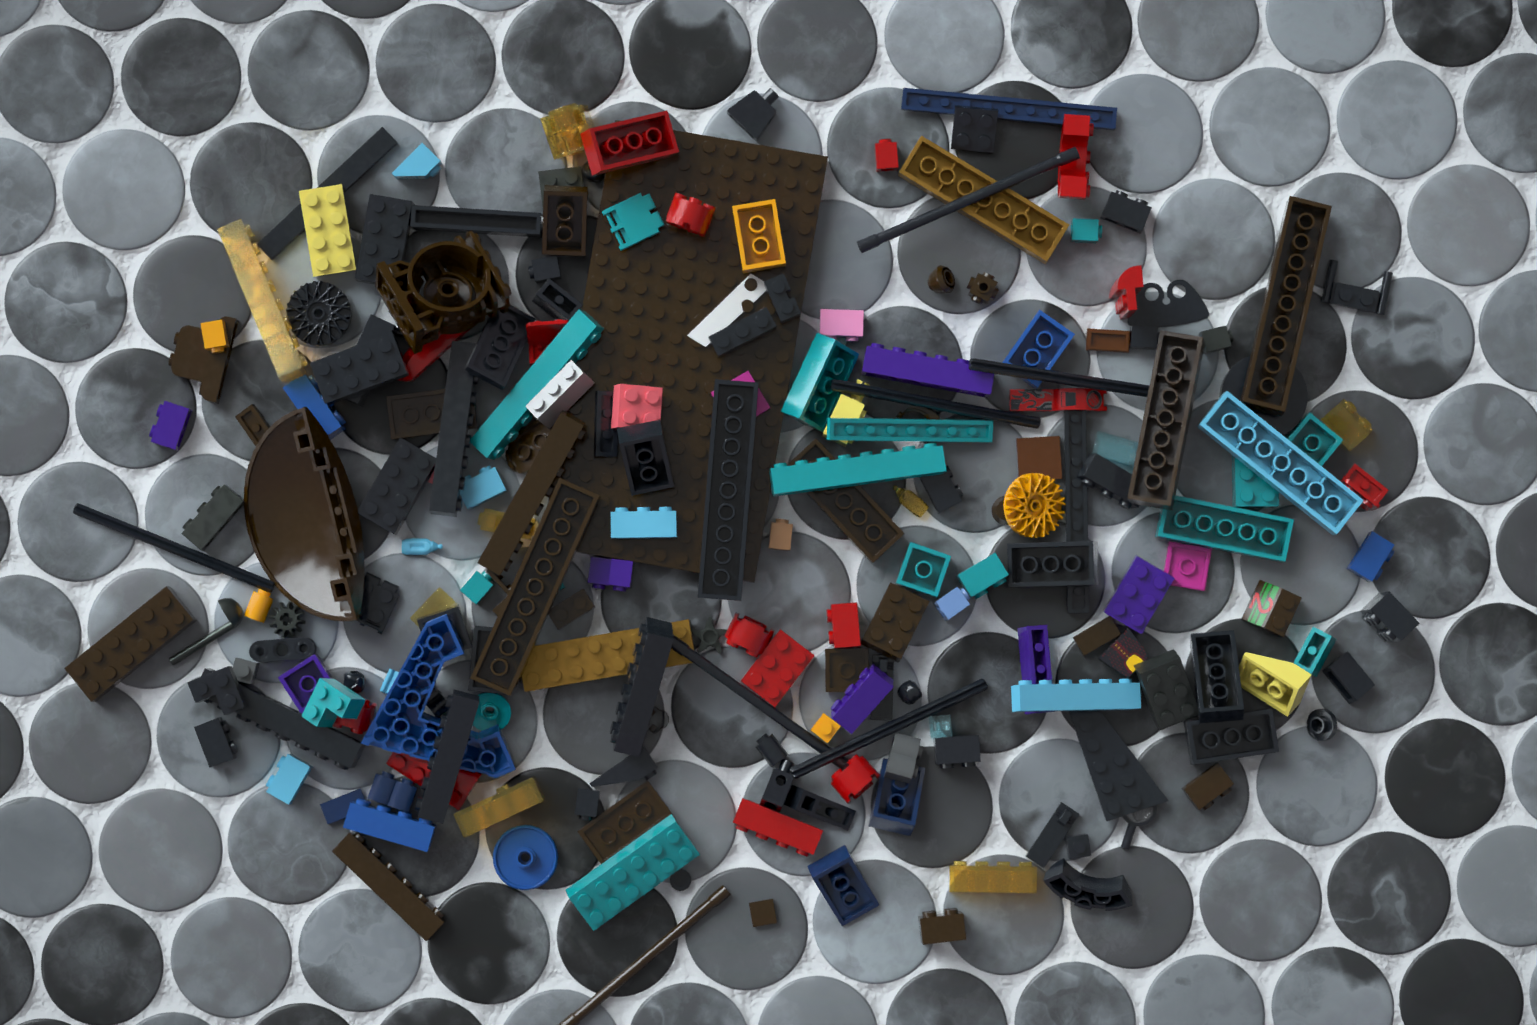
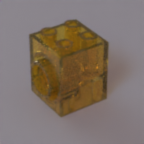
[540,103,595,160]

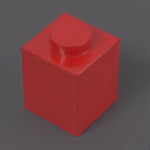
[874,139,899,172]

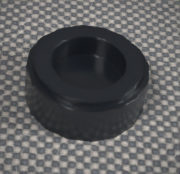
[670,869,691,891]

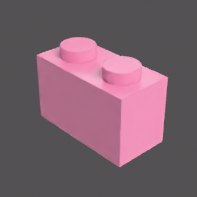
[819,309,864,342]

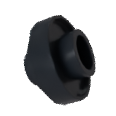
[1307,709,1337,741]

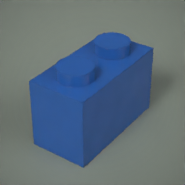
[1347,531,1394,582]

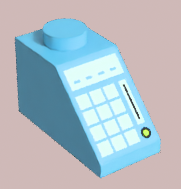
[392,143,442,179]

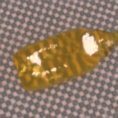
[893,485,929,518]

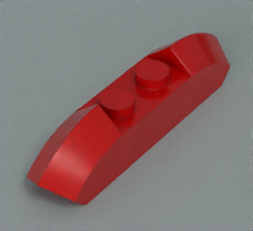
[397,329,470,382]

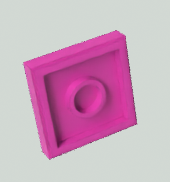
[1164,541,1212,591]

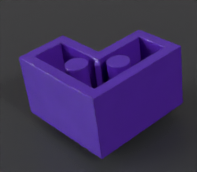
[588,557,635,592]

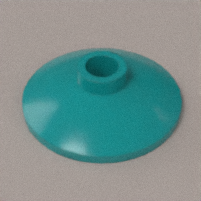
[473,692,511,731]

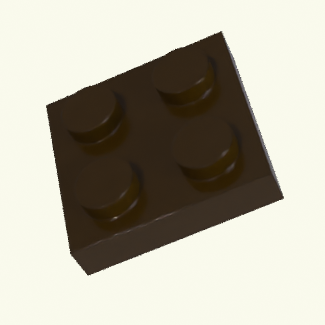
[825,648,869,692]

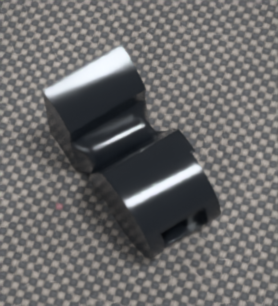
[426,685,448,718]

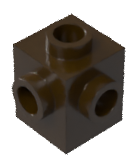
[967,272,999,305]

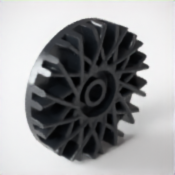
[286,281,352,346]

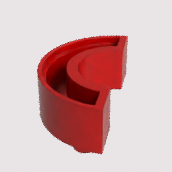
[1058,114,1094,200]

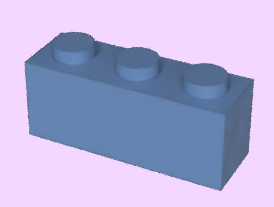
[933,587,971,621]

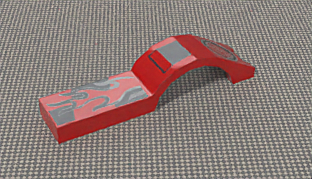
[1009,388,1107,412]

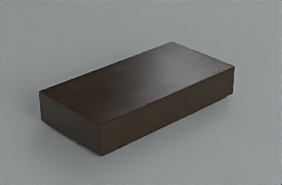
[1072,616,1121,656]

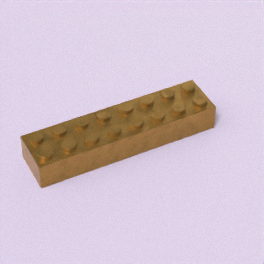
[898,136,1069,264]
[522,619,694,692]

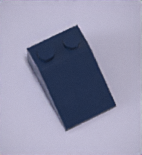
[868,758,925,836]
[807,845,879,926]

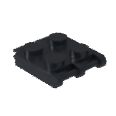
[356,572,400,635]

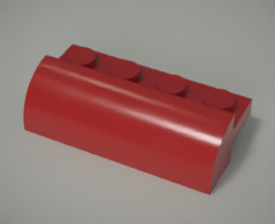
[1109,265,1144,319]
[386,752,483,810]

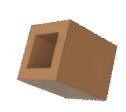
[769,519,793,551]

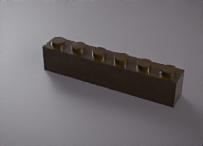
[332,832,446,941]

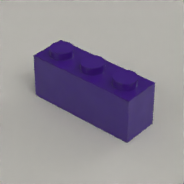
[831,664,894,734]

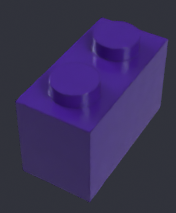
[149,401,192,451]

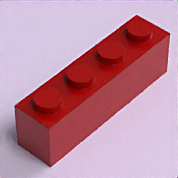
[733,798,823,857]

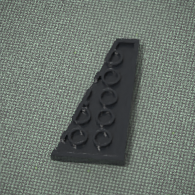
[1069,710,1168,822]

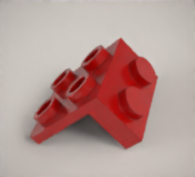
[526,319,568,367]
[1340,463,1389,511]

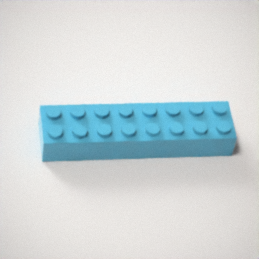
[1197,391,1364,535]

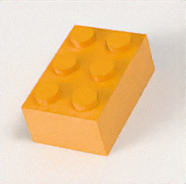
[732,199,786,273]

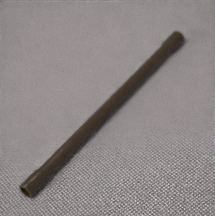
[558,885,731,1025]

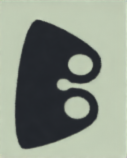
[1128,280,1209,327]

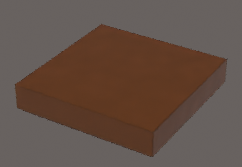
[1016,436,1062,480]

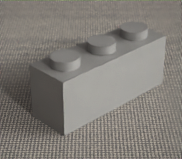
[525,360,595,429]

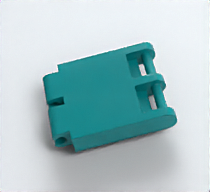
[602,193,664,251]

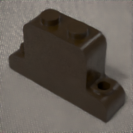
[168,316,239,404]

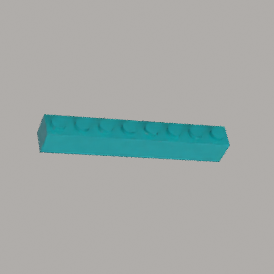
[471,309,604,460]
[769,443,946,497]

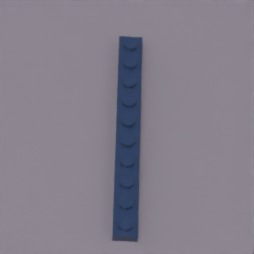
[901,88,1117,130]

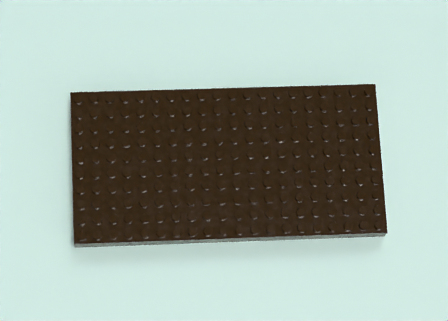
[548,120,828,583]

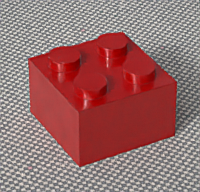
[826,602,861,649]

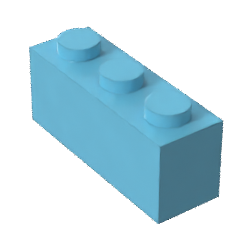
[611,507,677,539]

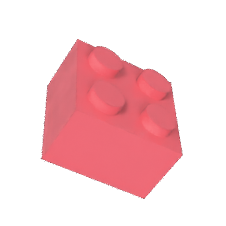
[611,384,663,429]

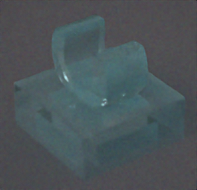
[929,714,952,738]

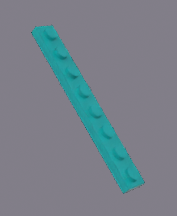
[827,418,993,442]

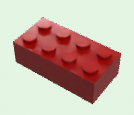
[580,110,679,176]

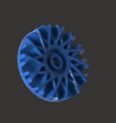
[493,825,558,890]

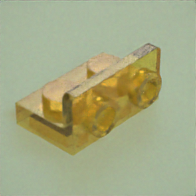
[1321,398,1372,451]

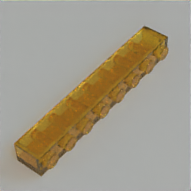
[217,219,308,384]

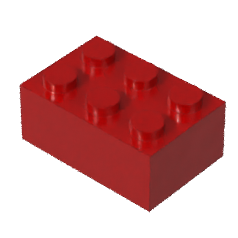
[741,629,815,707]

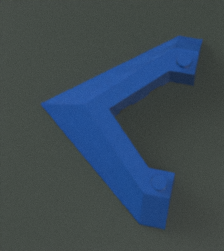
[361,614,516,778]

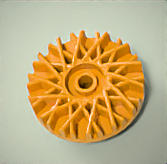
[1003,473,1066,538]

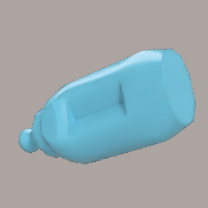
[402,538,443,555]

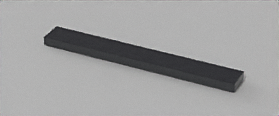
[257,127,397,260]

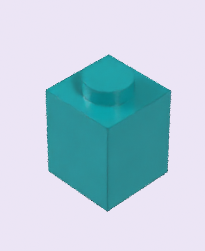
[1070,218,1102,244]
[460,571,495,605]

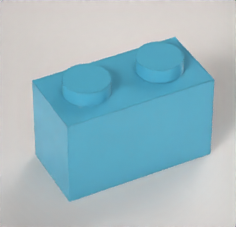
[460,465,507,510]
[266,754,313,805]

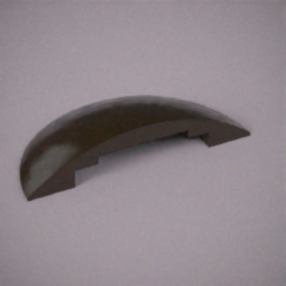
[244,407,365,621]

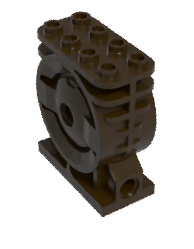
[375,231,511,354]

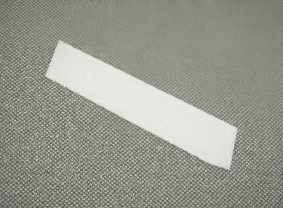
[687,274,766,347]

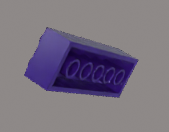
[861,343,994,398]

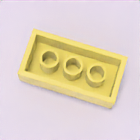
[299,184,356,277]

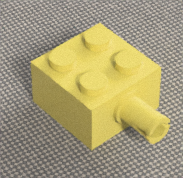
[822,379,870,447]

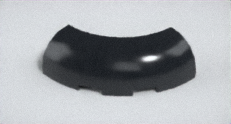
[1043,858,1132,911]

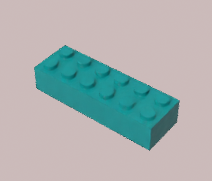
[1155,495,1294,563]
[565,814,700,931]

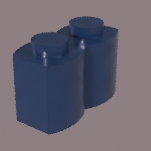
[367,771,418,813]

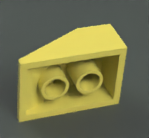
[1239,652,1312,717]

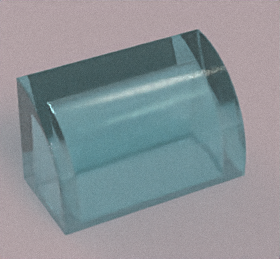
[1091,431,1138,467]

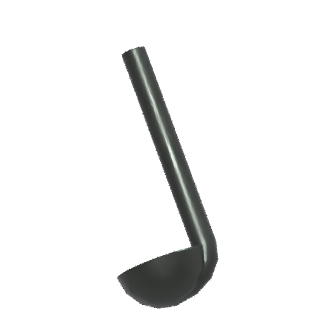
[169,598,243,666]

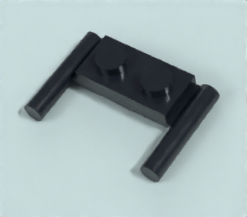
[1321,260,1393,315]

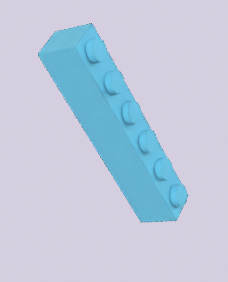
[1011,679,1141,712]

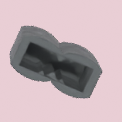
[884,732,923,783]

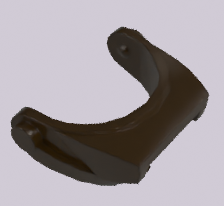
[896,405,940,443]

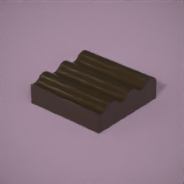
[749,899,777,927]

